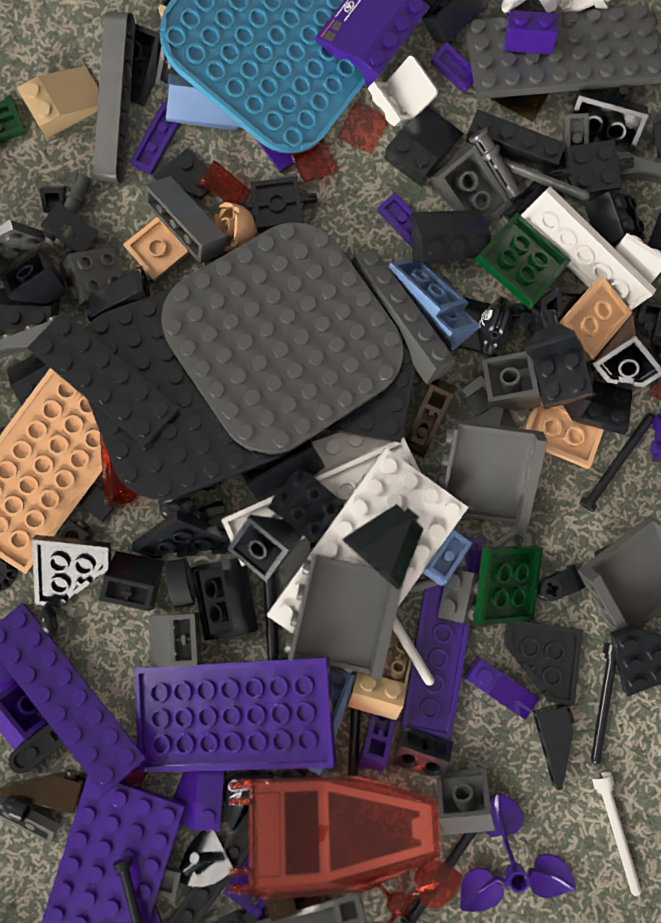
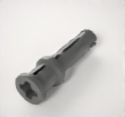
[469,127,522,199]

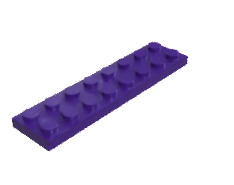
[401,536,484,739]
[0,603,147,795]

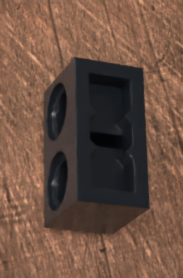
[392,726,453,781]

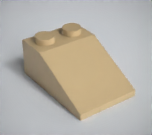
[17,66,99,139]

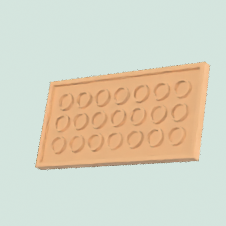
[0,369,110,574]

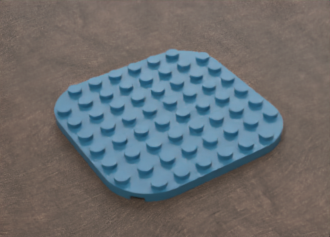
[160,0,365,153]

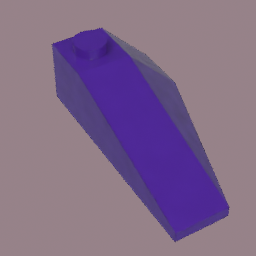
[174,770,226,831]

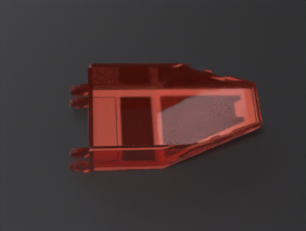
[229,776,441,899]

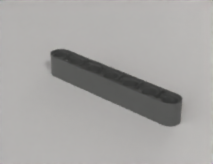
[93,12,135,184]

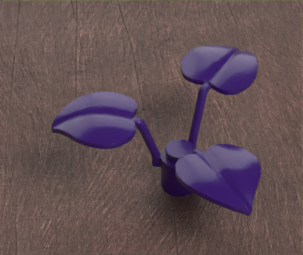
[460,793,576,912]

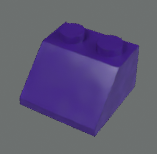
[504,10,558,54]

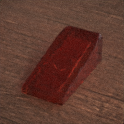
[199,160,251,204]

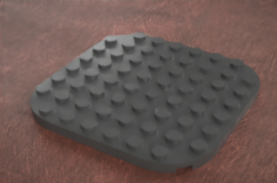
[162,222,403,454]

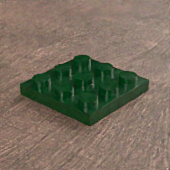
[475,213,571,309]
[473,545,543,626]

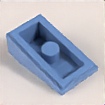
[422,529,472,586]

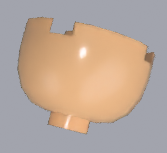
[213,202,257,252]

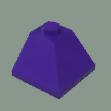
[0,682,48,750]

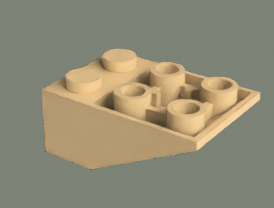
[347,634,415,720]

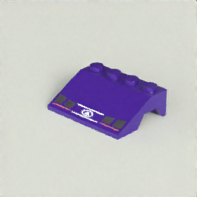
[314,0,430,87]

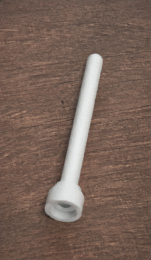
[393,616,434,686]
[592,772,641,896]

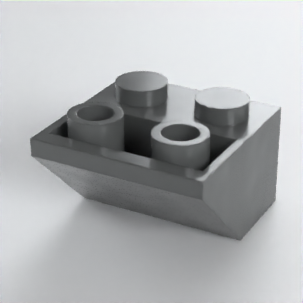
[149,612,201,667]

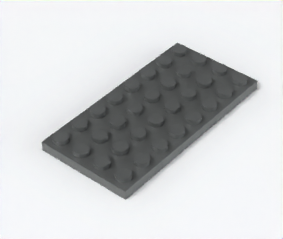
[464,4,661,99]

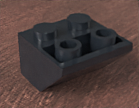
[584,191,646,248]
[99,551,165,611]

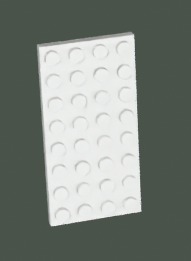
[267,448,468,674]

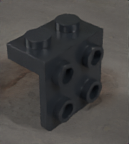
[268,468,344,543]

